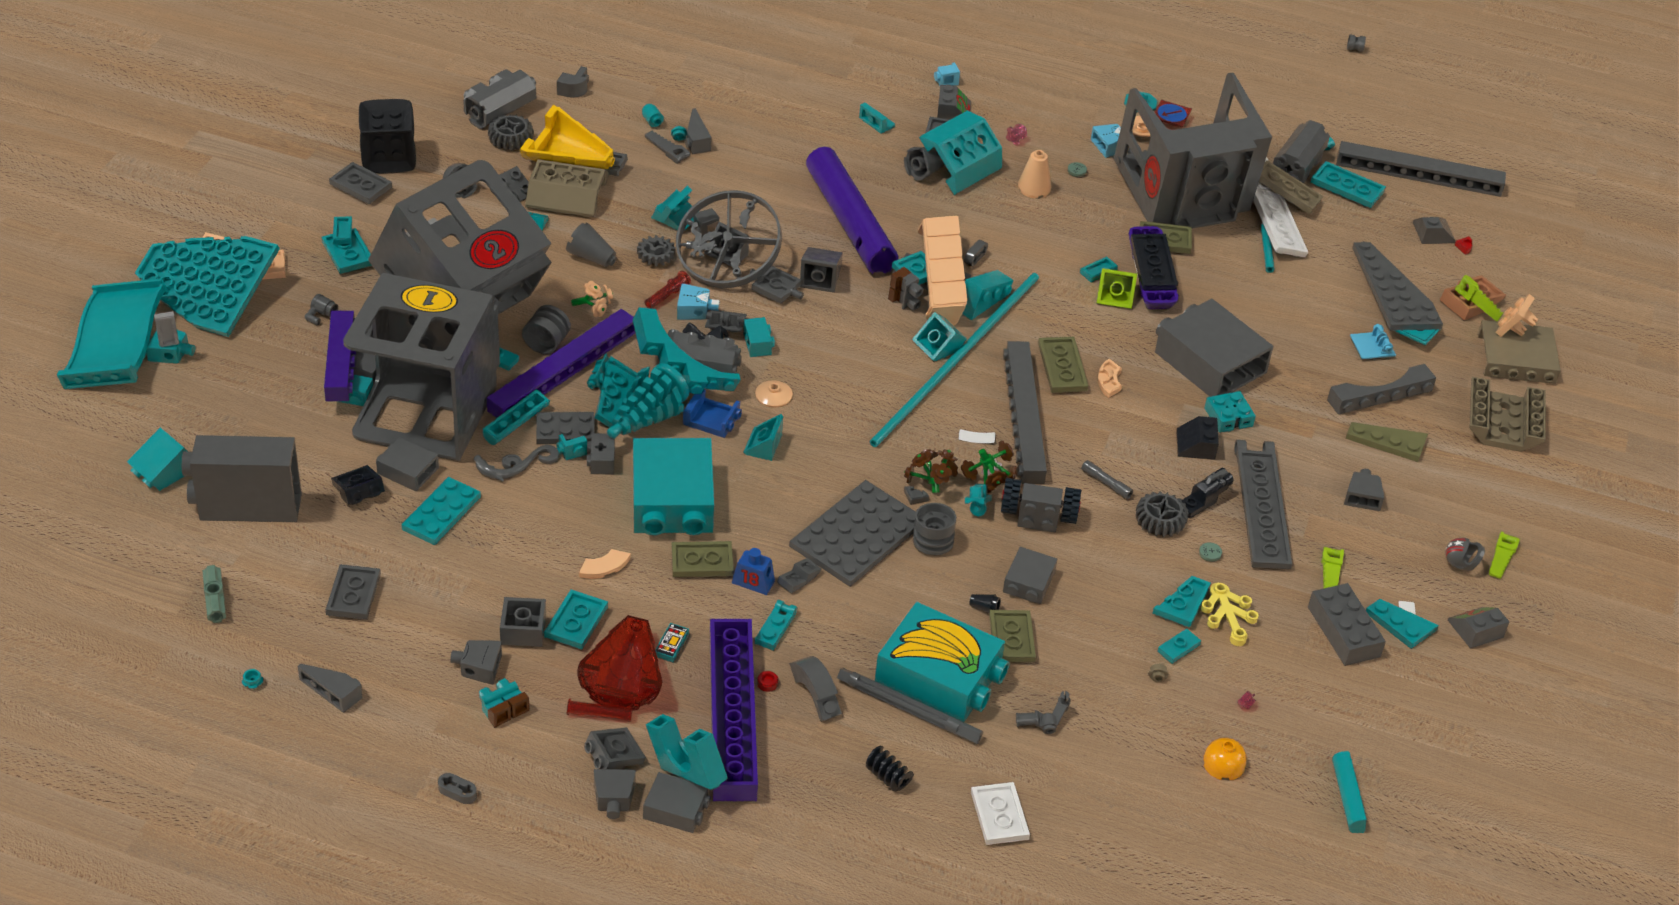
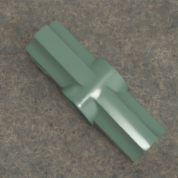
[202,565,226,623]

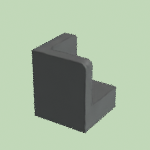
[693,208,720,237]

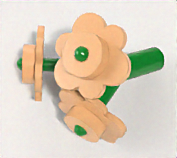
[571,281,613,317]

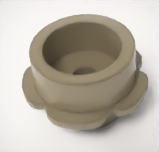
[1148,664,1169,682]

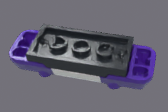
[1128,226,1178,309]

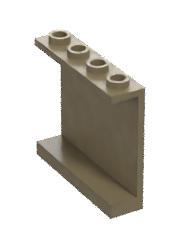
[1478,320,1561,384]

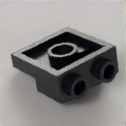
[331,465,385,505]

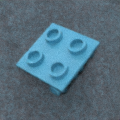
[1350,324,1396,359]

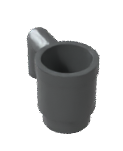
[305,294,338,325]

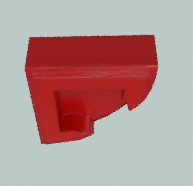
[1455,236,1472,255]

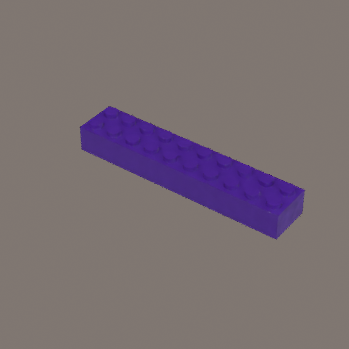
[710,619,758,801]

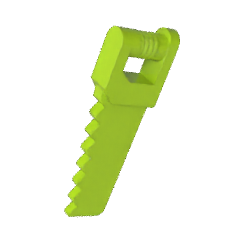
[1455,275,1504,321]
[1489,531,1520,579]
[1321,547,1344,589]

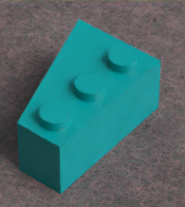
[962,270,1014,320]

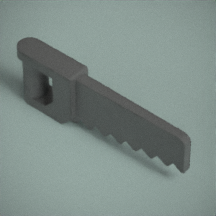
[645,130,690,164]

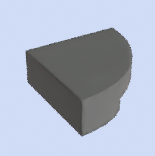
[904,486,929,505]

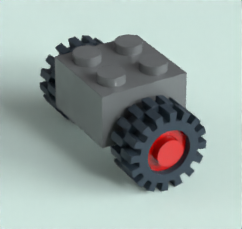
[1001,478,1082,533]

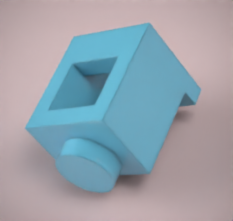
[934,62,960,86]

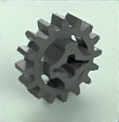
[637,235,676,266]

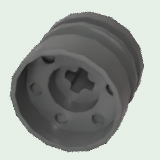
[522,305,571,355]
[913,503,957,555]

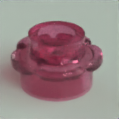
[1237,691,1256,710]

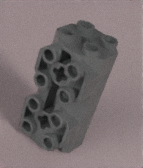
[463,69,537,129]
[1273,120,1330,183]
[658,329,742,374]

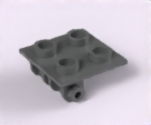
[491,166,529,202]
[705,310,747,332]

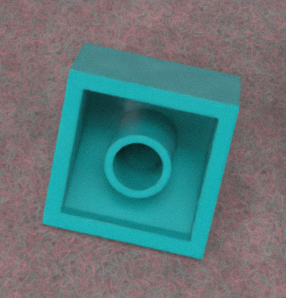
[912,312,967,362]

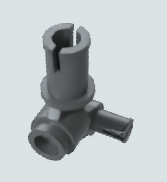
[1016,691,1071,734]

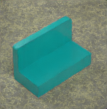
[859,102,895,134]

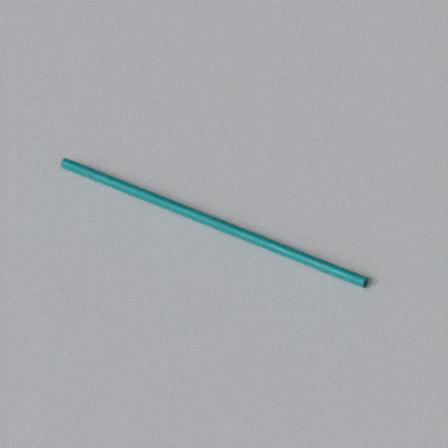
[870,273,1039,447]

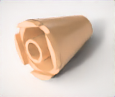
[1018,150,1052,198]

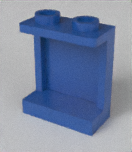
[683,389,742,438]

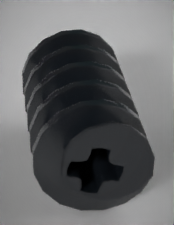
[866,745,914,792]

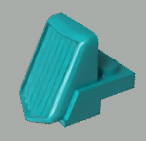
[651,185,693,231]

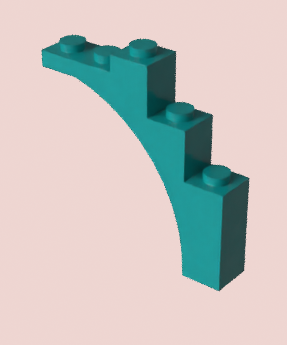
[633,307,741,394]

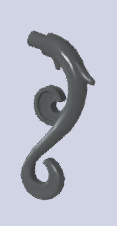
[474,445,559,482]

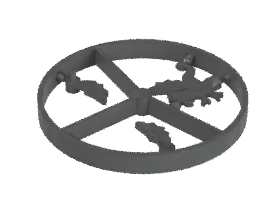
[676,190,782,288]

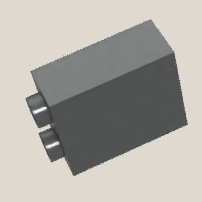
[1155,299,1274,397]
[182,435,302,522]

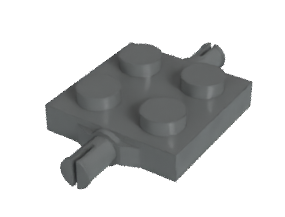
[750,266,804,304]

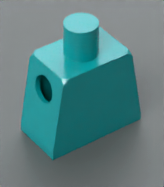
[146,330,196,364]

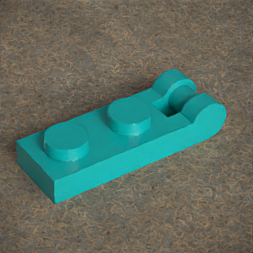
[755,600,798,651]

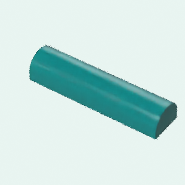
[483,389,550,445]
[1332,751,1367,833]

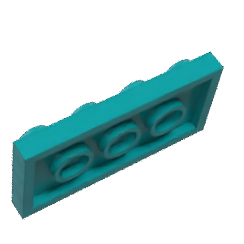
[1310,161,1386,208]
[401,477,481,545]

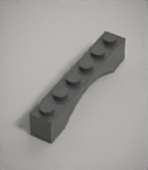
[1327,364,1436,414]

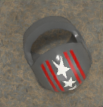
[1445,538,1485,571]

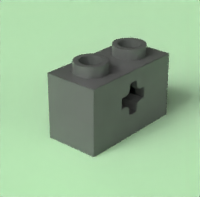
[587,433,615,475]

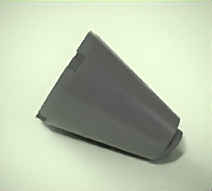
[904,147,945,180]
[566,222,617,267]

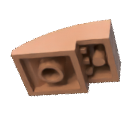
[1440,275,1506,320]

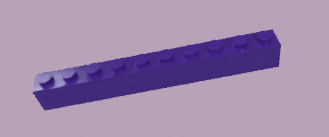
[487,309,636,418]

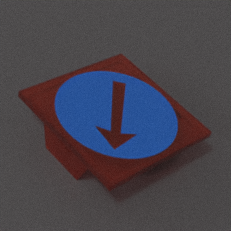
[1155,100,1192,128]

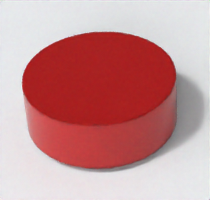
[757,671,778,692]

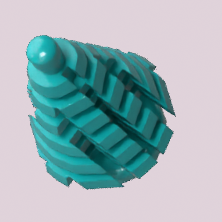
[607,363,689,439]

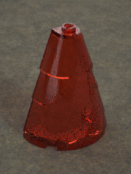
[577,615,663,711]

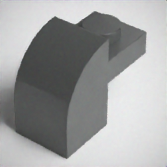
[557,66,589,98]

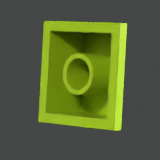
[1097,268,1137,309]

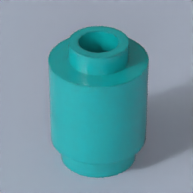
[642,104,664,127]

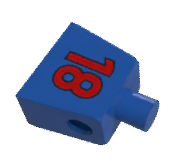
[732,548,775,595]

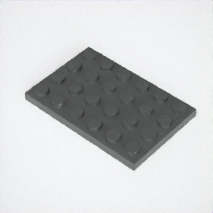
[789,480,916,587]

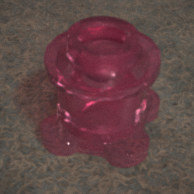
[1006,124,1027,145]

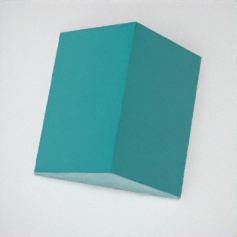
[743,414,783,461]

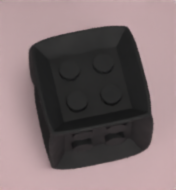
[359,99,416,173]

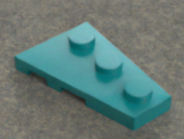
[1152,576,1211,627]
[1366,599,1439,649]

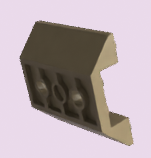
[525,159,609,217]
[1469,376,1546,452]

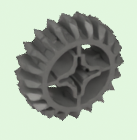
[488,114,534,151]
[1135,491,1188,537]

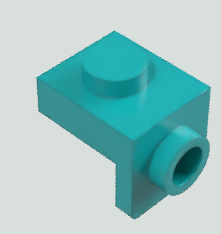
[556,434,587,460]

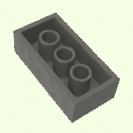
[1308,583,1386,666]

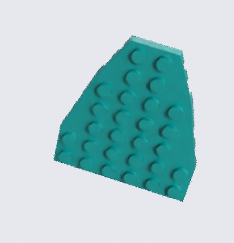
[135,236,280,337]

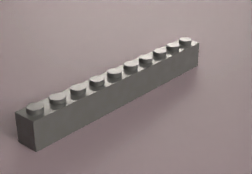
[1336,141,1506,197]
[1003,341,1047,485]

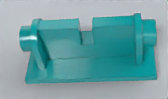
[587,354,609,391]

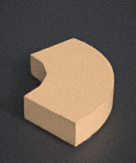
[1098,359,1122,398]
[579,549,631,579]

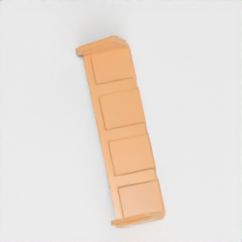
[918,216,967,326]

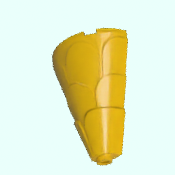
[520,105,615,169]

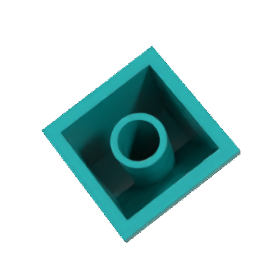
[127,427,187,491]

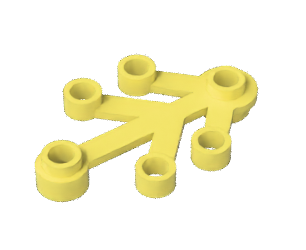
[1201,583,1259,646]

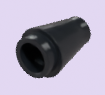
[969,594,1001,613]

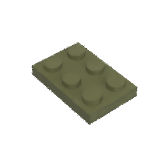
[1140,221,1192,254]
[671,541,734,577]
[989,610,1036,662]

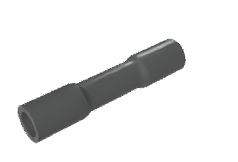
[1081,460,1133,499]

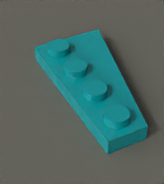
[594,356,638,428]

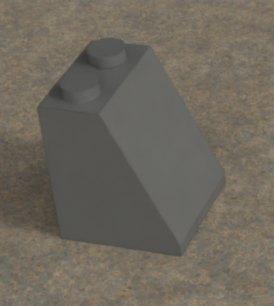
[800,247,843,293]

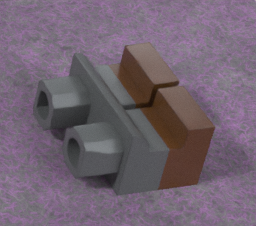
[888,267,923,311]

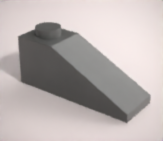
[685,108,712,154]
[297,664,362,713]

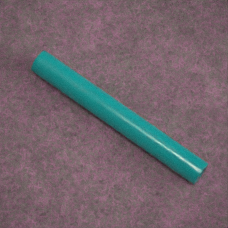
[1261,223,1274,273]

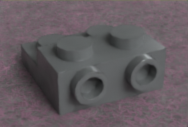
[584,727,646,770]

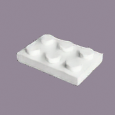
[971,782,1030,845]

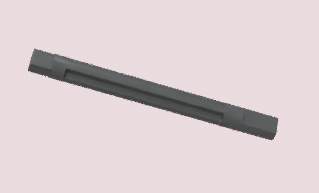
[837,668,983,744]

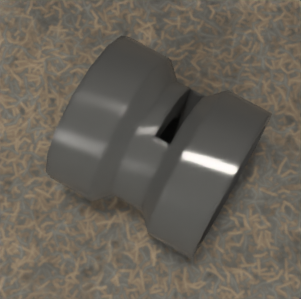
[1347,34,1366,52]

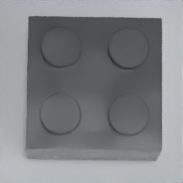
[500,597,546,647]

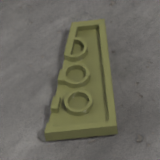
[1345,422,1428,462]

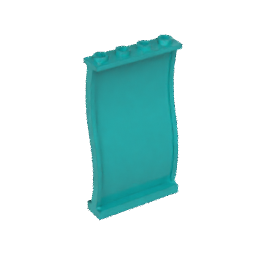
[57,278,169,389]

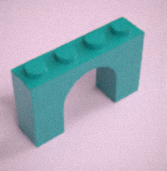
[646,714,728,790]

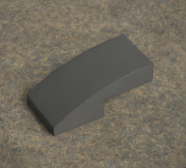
[777,558,822,593]

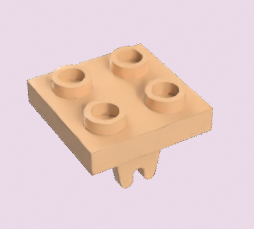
[1495,294,1538,337]

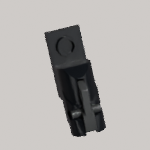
[1182,467,1234,519]

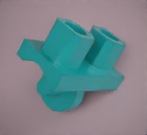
[965,484,992,516]

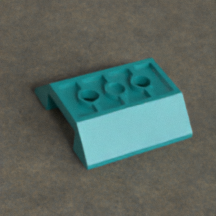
[919,110,1002,195]

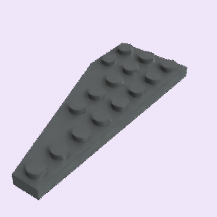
[1353,241,1443,330]

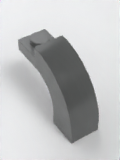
[789,656,842,721]

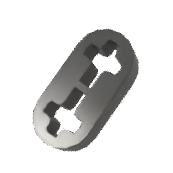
[964,240,988,266]
[438,773,477,804]

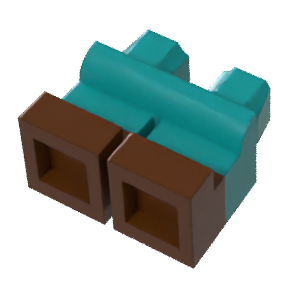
[479,678,530,728]

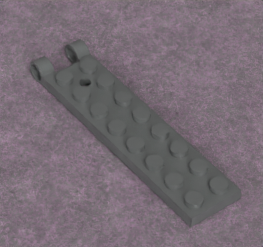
[1234,440,1292,569]

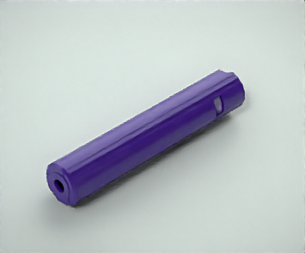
[806,147,899,274]

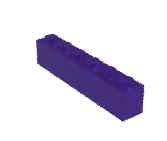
[324,311,356,402]

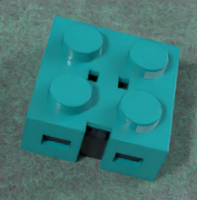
[1204,391,1256,433]

